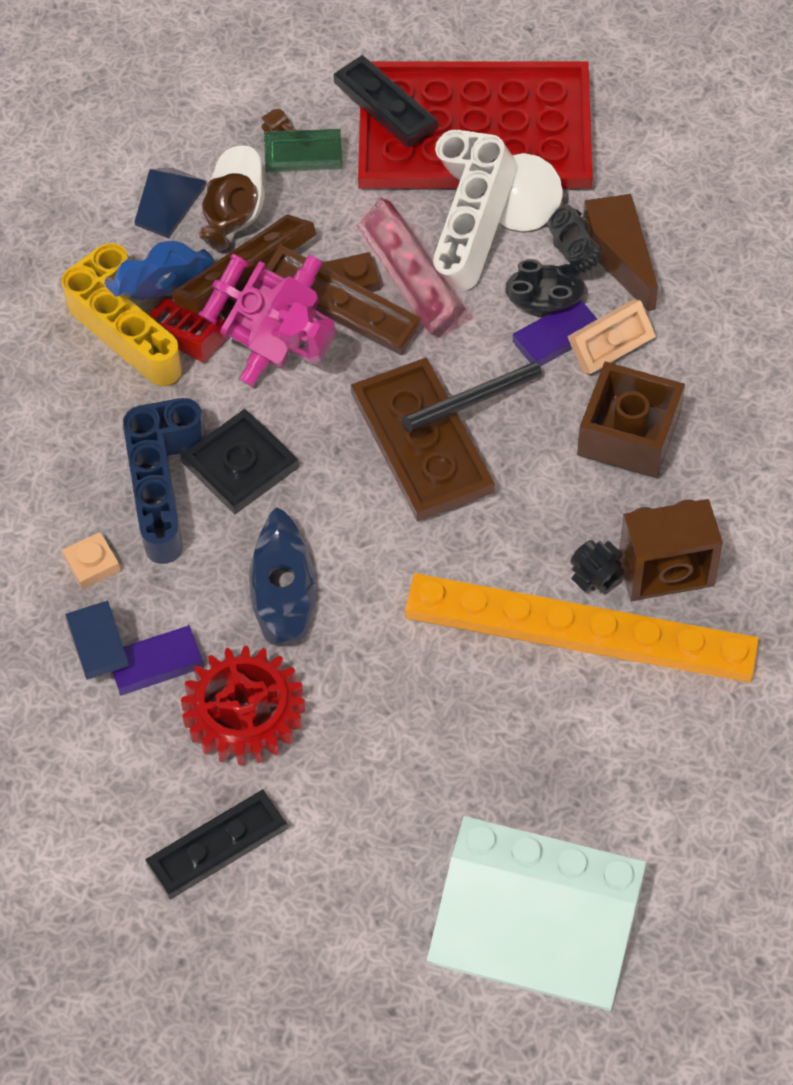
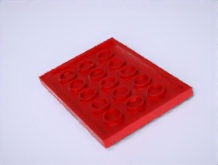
[358,61,593,189]

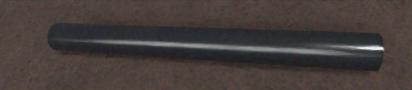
[402,362,542,432]

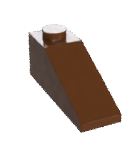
[578,194,658,311]

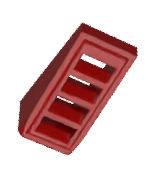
[148,298,227,364]

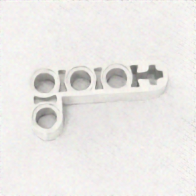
[433,130,517,292]

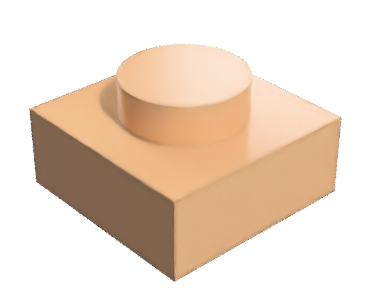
[62,532,120,589]

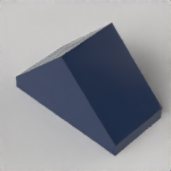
[65,600,129,680]

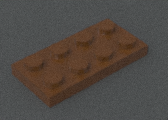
[351,357,495,522]

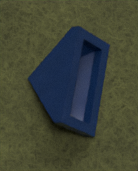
[134,168,207,239]

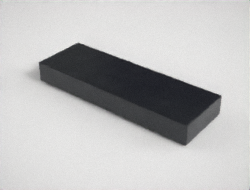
[333,55,438,148]
[145,789,288,900]

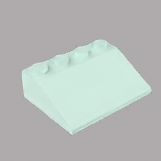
[427,816,646,1011]

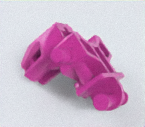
[198,254,337,387]

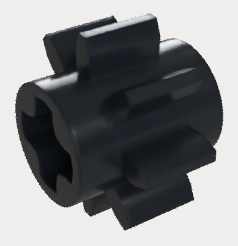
[570,540,624,593]

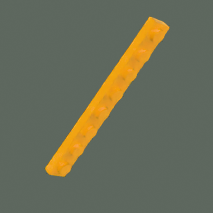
[405,573,759,683]

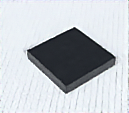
[181,408,299,515]

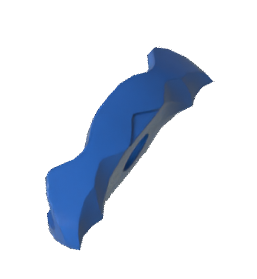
[104,240,215,300]

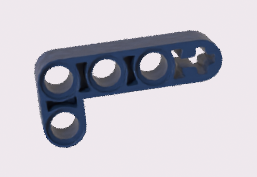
[123,398,206,564]

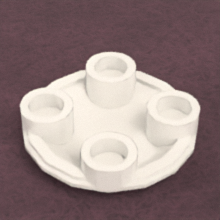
[484,153,563,232]

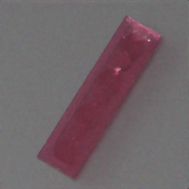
[356,197,466,337]

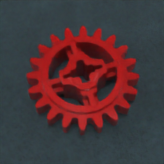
[180,646,305,765]

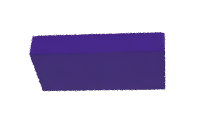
[512,299,597,367]
[112,625,204,696]

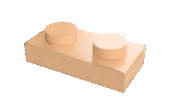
[567,299,656,374]

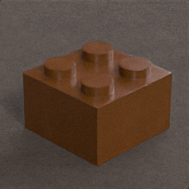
[577,361,685,478]
[619,499,723,602]

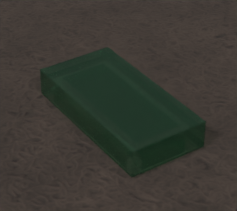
[264,129,343,173]

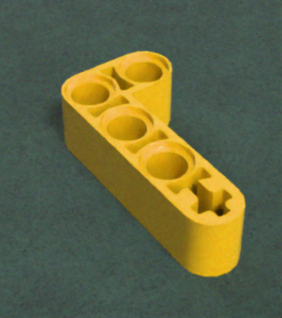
[61,243,182,386]

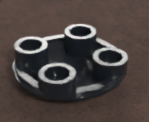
[505,259,585,312]

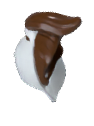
[199,146,265,252]

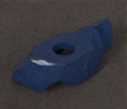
[249,507,317,644]

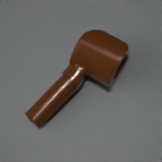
[261,109,313,149]

